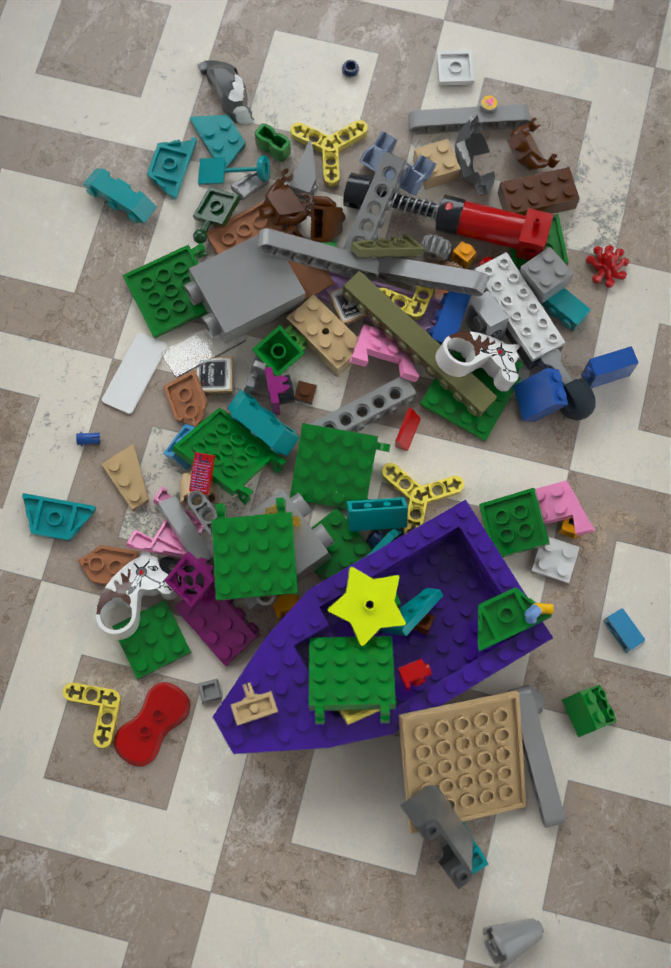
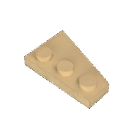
[101,444,149,511]

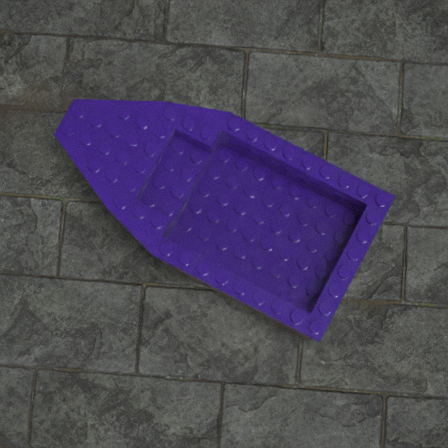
[213,500,553,755]

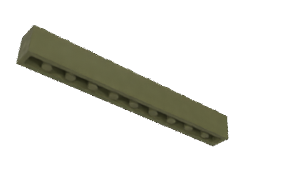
[343,271,497,418]

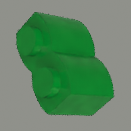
[254,123,291,162]

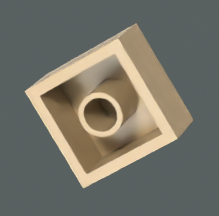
[413,139,460,190]

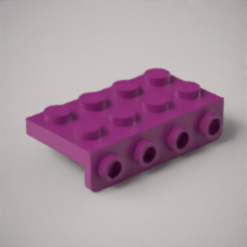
[174,583,261,666]

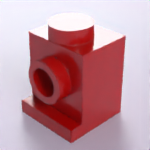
[398,659,432,691]

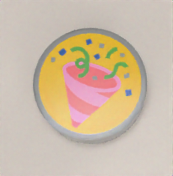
[480,95,498,114]

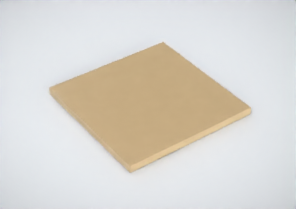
[398,691,527,834]

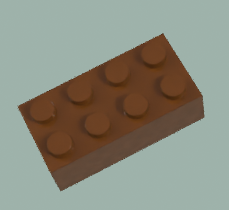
[497,167,580,215]

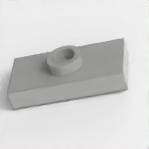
[231,171,269,201]

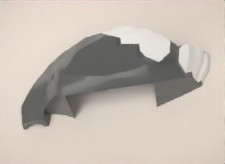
[198,60,254,125]
[455,115,495,196]

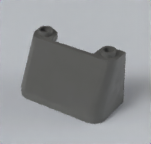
[400,785,473,890]

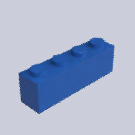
[428,291,472,351]

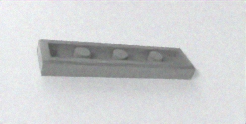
[157,496,214,563]

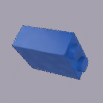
[581,346,639,388]
[514,368,568,422]

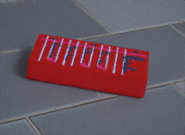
[189,452,216,495]

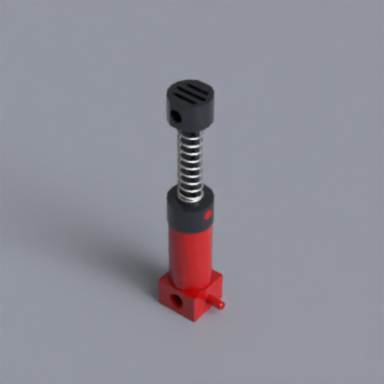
[343,172,554,261]

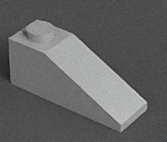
[290,141,318,200]

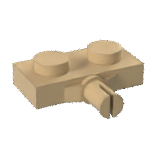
[231,682,278,726]

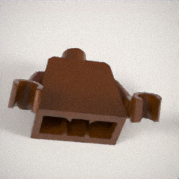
[507,118,560,171]
[259,168,313,226]
[299,193,346,243]

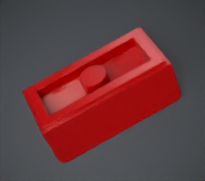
[395,408,421,451]

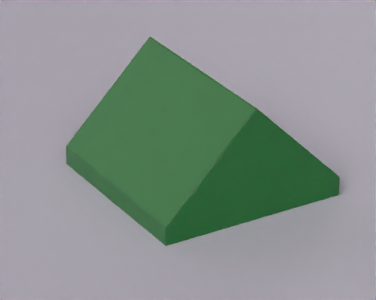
[252,325,305,376]

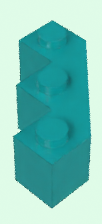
[83,168,157,223]
[227,389,300,456]

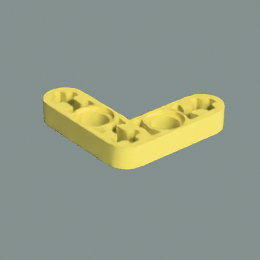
[379,286,436,320]
[63,683,121,749]

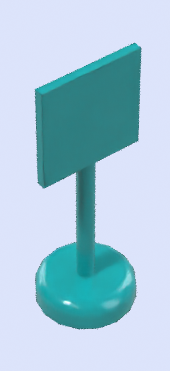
[198,155,270,185]

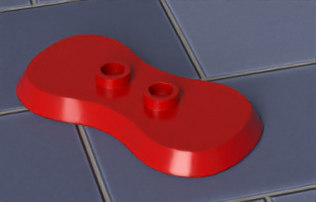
[114,682,191,767]

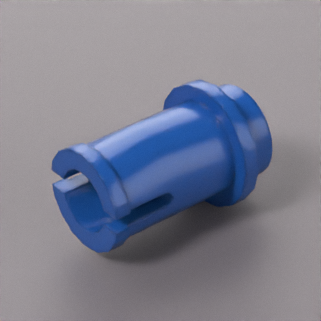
[76,431,100,447]

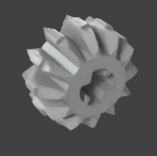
[421,234,452,262]

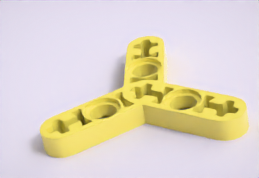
[291,120,367,187]
[382,463,464,535]

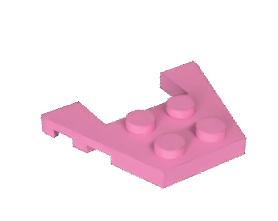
[350,324,419,382]
[536,481,595,536]
[126,487,205,558]

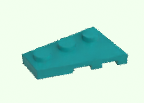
[379,588,443,636]

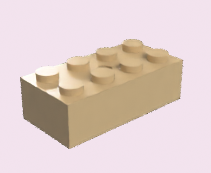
[287,294,358,377]

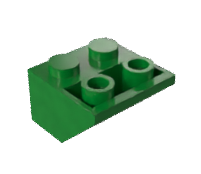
[562,684,617,738]

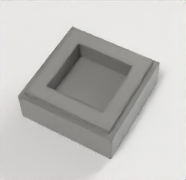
[198,679,222,704]

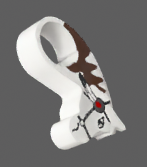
[435,331,520,391]
[96,551,178,640]

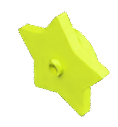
[328,567,406,646]

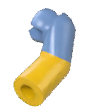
[525,603,554,624]

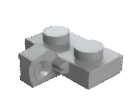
[243,355,266,395]

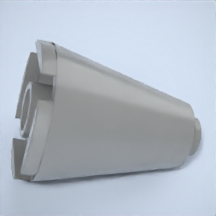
[482,918,544,968]

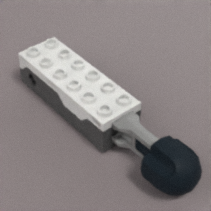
[474,252,596,421]

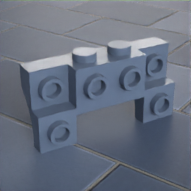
[360,131,437,196]

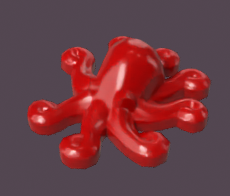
[586,245,629,288]

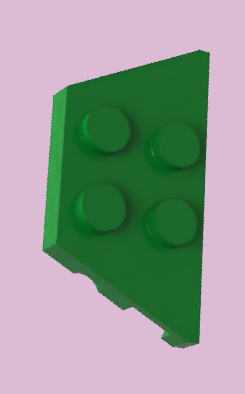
[478,587,552,652]

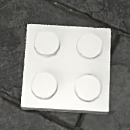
[437,50,474,86]
[531,537,580,584]

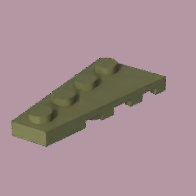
[351,234,425,259]

